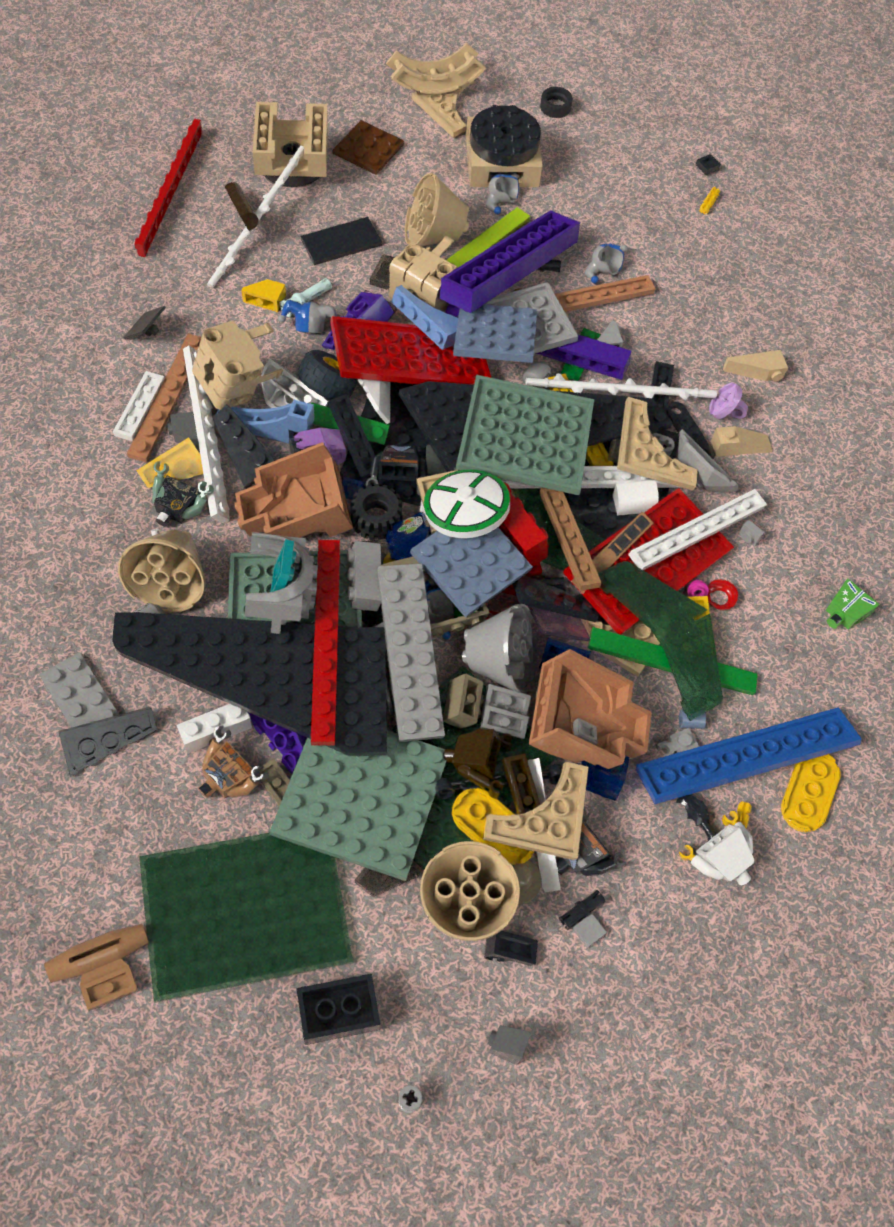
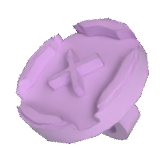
[709,382,748,419]

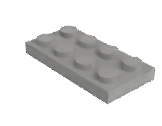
[39,652,119,727]

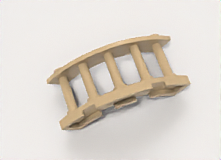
[386,42,486,94]

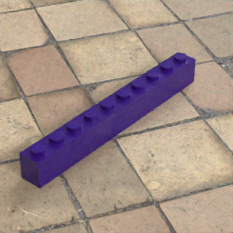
[444,304,632,380]

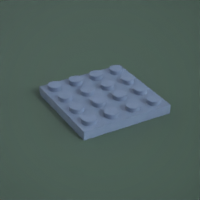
[453,304,537,363]
[410,527,532,618]

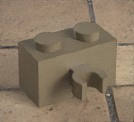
[443,674,484,729]

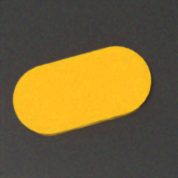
[781,754,841,832]
[452,788,534,865]

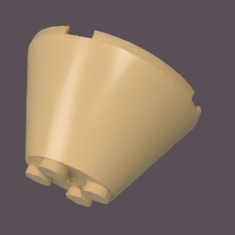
[405,173,469,247]
[118,530,205,613]
[420,841,520,941]

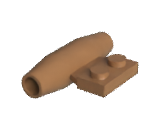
[44,924,149,1011]

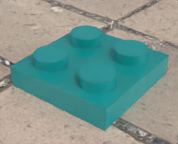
[270,539,297,592]

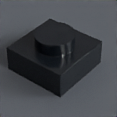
[696,154,721,175]

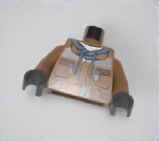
[198,725,269,799]

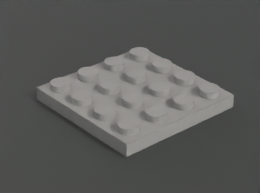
[484,282,578,362]

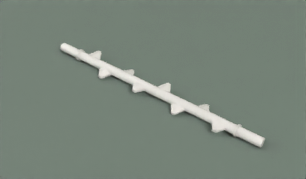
[207,146,304,288]
[525,374,717,400]

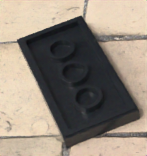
[301,217,382,265]

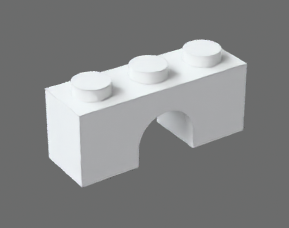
[177,704,252,754]

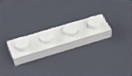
[113,371,165,441]

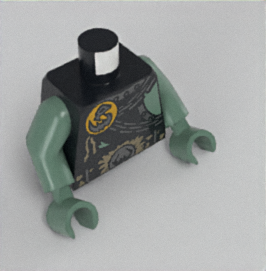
[152,461,214,527]

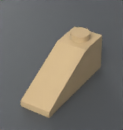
[723,350,788,381]
[711,426,772,457]

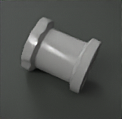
[398,1086,422,1113]

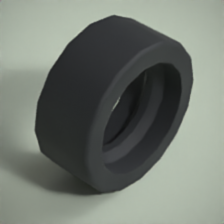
[540,86,573,118]

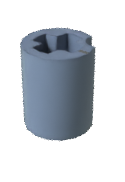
[678,710,706,729]

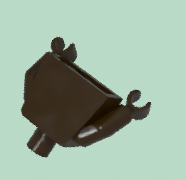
[444,728,512,799]

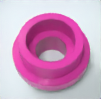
[687,580,709,597]

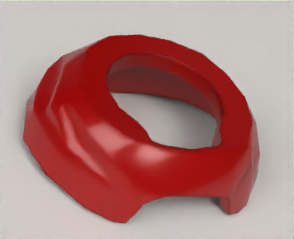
[707,579,738,611]

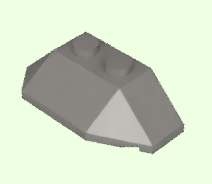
[678,429,739,492]

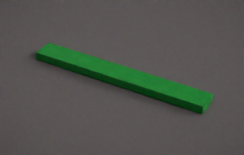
[587,627,758,695]

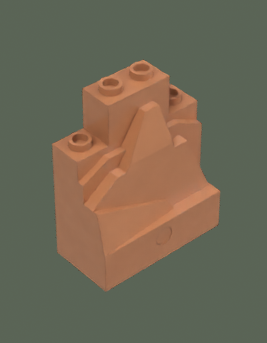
[234,442,353,538]
[529,649,652,769]

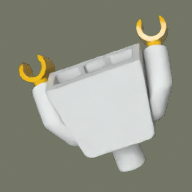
[679,811,754,885]

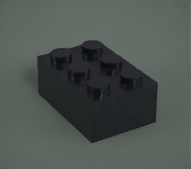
[296,973,381,1045]

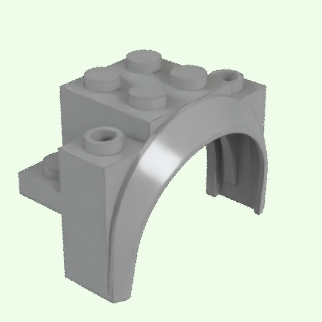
[245,532,318,634]

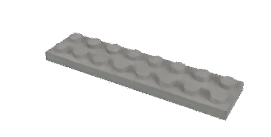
[377,564,445,742]

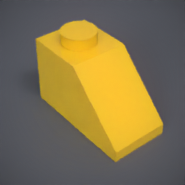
[241,279,286,312]

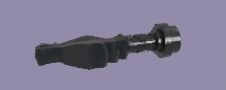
[676,795,718,842]

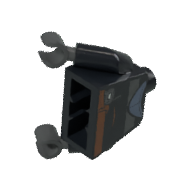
[366,443,428,495]
[556,813,626,876]

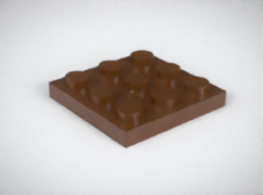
[333,120,404,175]

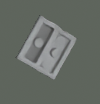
[481,684,531,739]

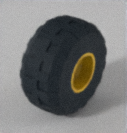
[298,350,358,400]

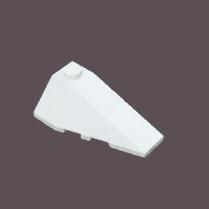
[358,379,390,424]

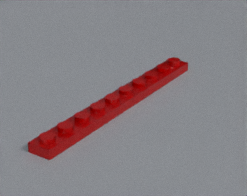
[134,119,203,257]
[311,540,340,746]

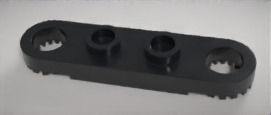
[666,402,715,459]

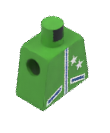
[825,579,879,630]

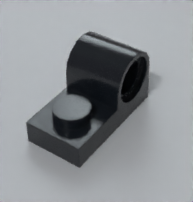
[484,930,538,966]

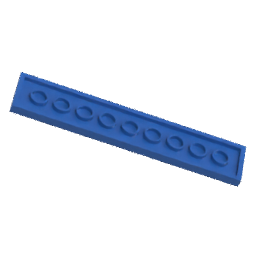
[636,707,862,805]

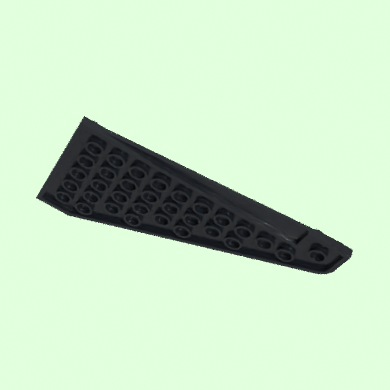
[399,381,672,472]
[112,612,387,756]

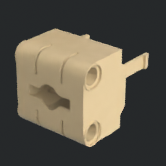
[389,236,457,312]
[192,320,283,410]

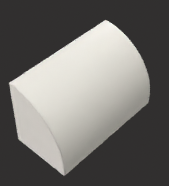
[613,480,658,516]

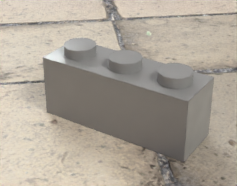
[347,541,381,611]

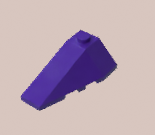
[322,292,394,350]
[248,712,307,774]

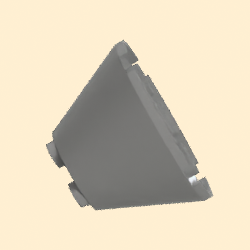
[462,604,538,693]

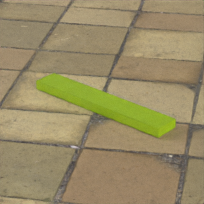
[446,207,531,268]

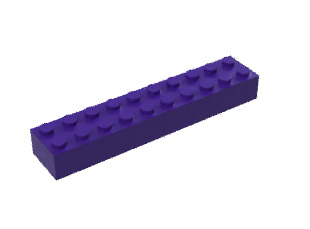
[440,210,580,313]

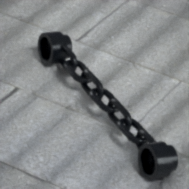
[435,764,563,799]

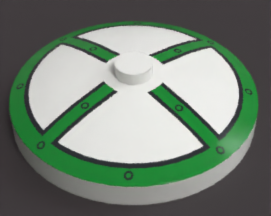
[424,470,510,538]

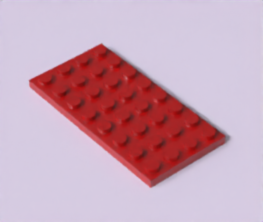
[330,316,491,385]
[563,488,734,635]

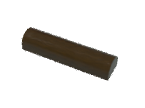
[225,182,259,231]
[502,754,541,851]

